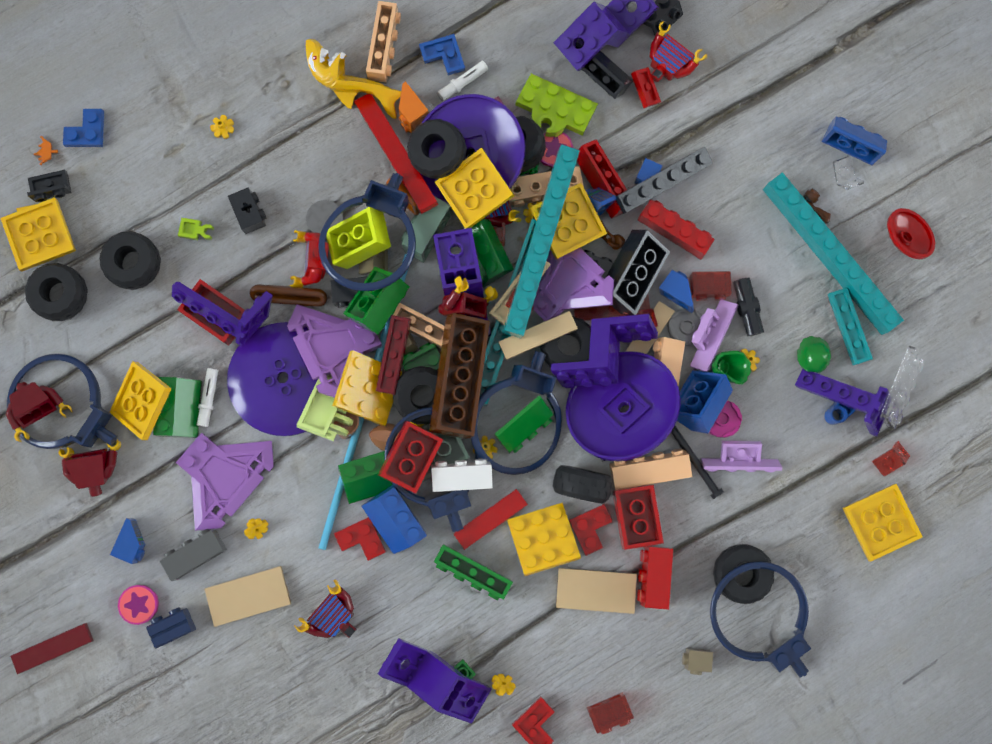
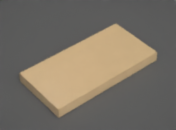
[204,566,291,627]
[556,568,637,614]

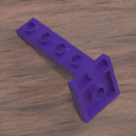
[172,282,273,347]
[795,369,893,437]

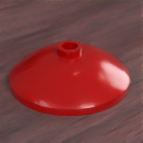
[887,208,935,260]

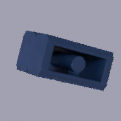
[146,607,196,649]

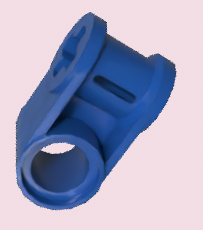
[824,402,857,425]

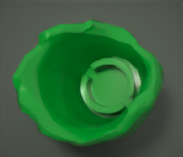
[797,336,831,373]
[712,351,751,385]

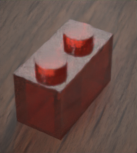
[689,271,732,301]
[586,692,634,734]

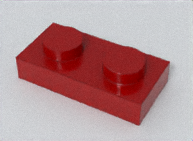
[631,67,661,108]

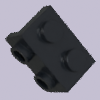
[643,0,683,36]
[27,169,72,202]

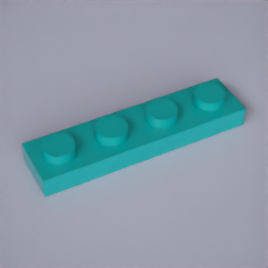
[827,288,873,366]

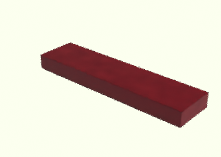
[376,315,412,395]
[10,623,94,674]

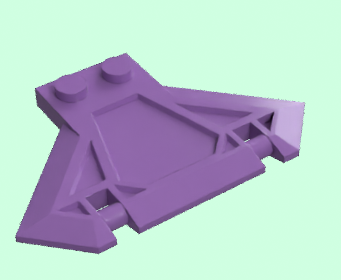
[532,248,614,321]
[287,304,382,398]
[176,433,274,531]

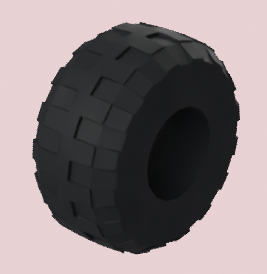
[516,116,546,172]
[407,119,467,179]
[99,231,161,290]
[25,263,88,321]
[540,316,591,368]
[393,366,438,425]
[553,465,613,504]
[713,544,775,604]

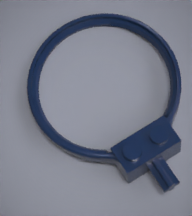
[318,173,416,291]
[471,351,562,475]
[7,354,117,449]
[384,407,481,532]
[710,562,811,678]

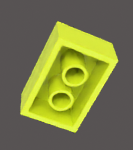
[326,207,391,269]

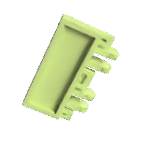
[297,374,354,441]

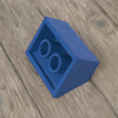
[821,116,887,165]
[677,370,733,434]
[361,485,427,554]

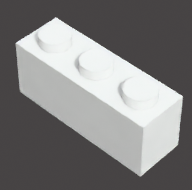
[431,459,493,492]

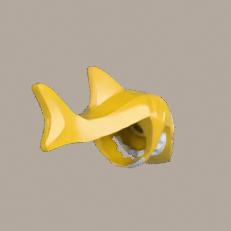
[305,39,401,119]

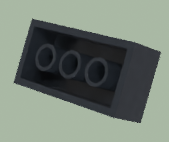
[605,230,670,315]

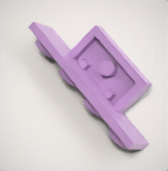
[690,299,738,372]
[701,441,782,472]

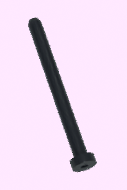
[671,426,724,499]

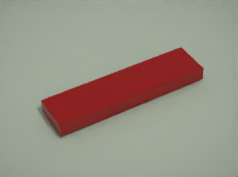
[454,489,528,550]

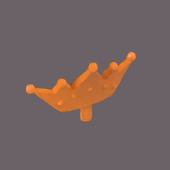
[34,136,58,165]

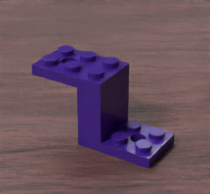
[553,0,659,71]
[433,228,491,337]
[551,314,658,388]
[377,638,492,724]

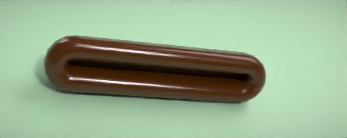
[249,284,328,307]

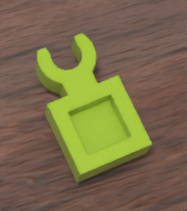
[178,217,214,240]

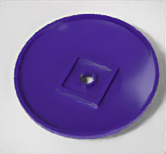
[420,94,525,204]
[227,322,318,436]
[566,351,681,461]

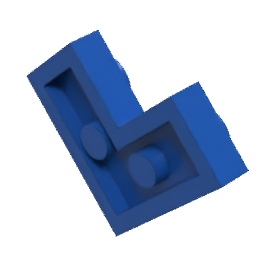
[419,34,465,75]
[63,109,104,147]

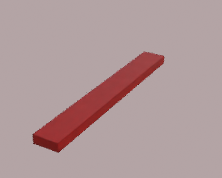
[354,94,438,214]

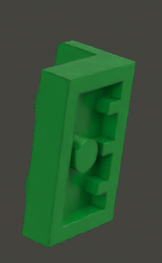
[402,343,440,371]

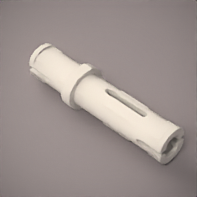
[438,60,488,102]
[197,368,219,427]

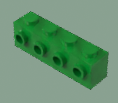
[434,544,513,601]

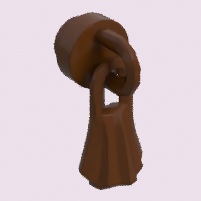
[803,188,831,224]
[601,220,625,250]

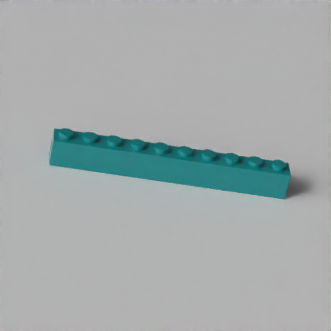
[502,144,580,339]
[763,172,904,335]
[480,219,536,407]

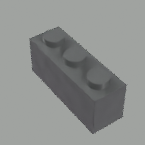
[160,529,227,581]

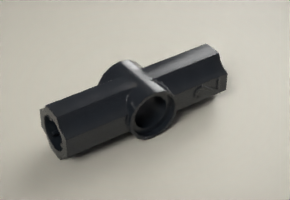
[733,277,764,337]

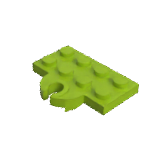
[515,73,598,138]

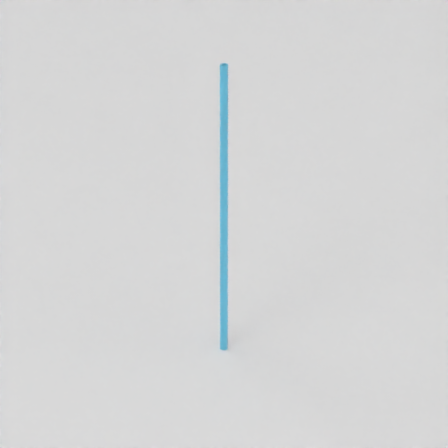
[318,254,408,550]

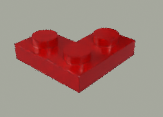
[569,504,613,556]
[334,517,386,561]
[512,696,555,744]

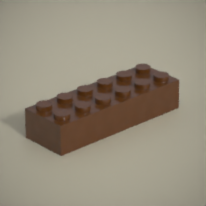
[429,313,490,439]

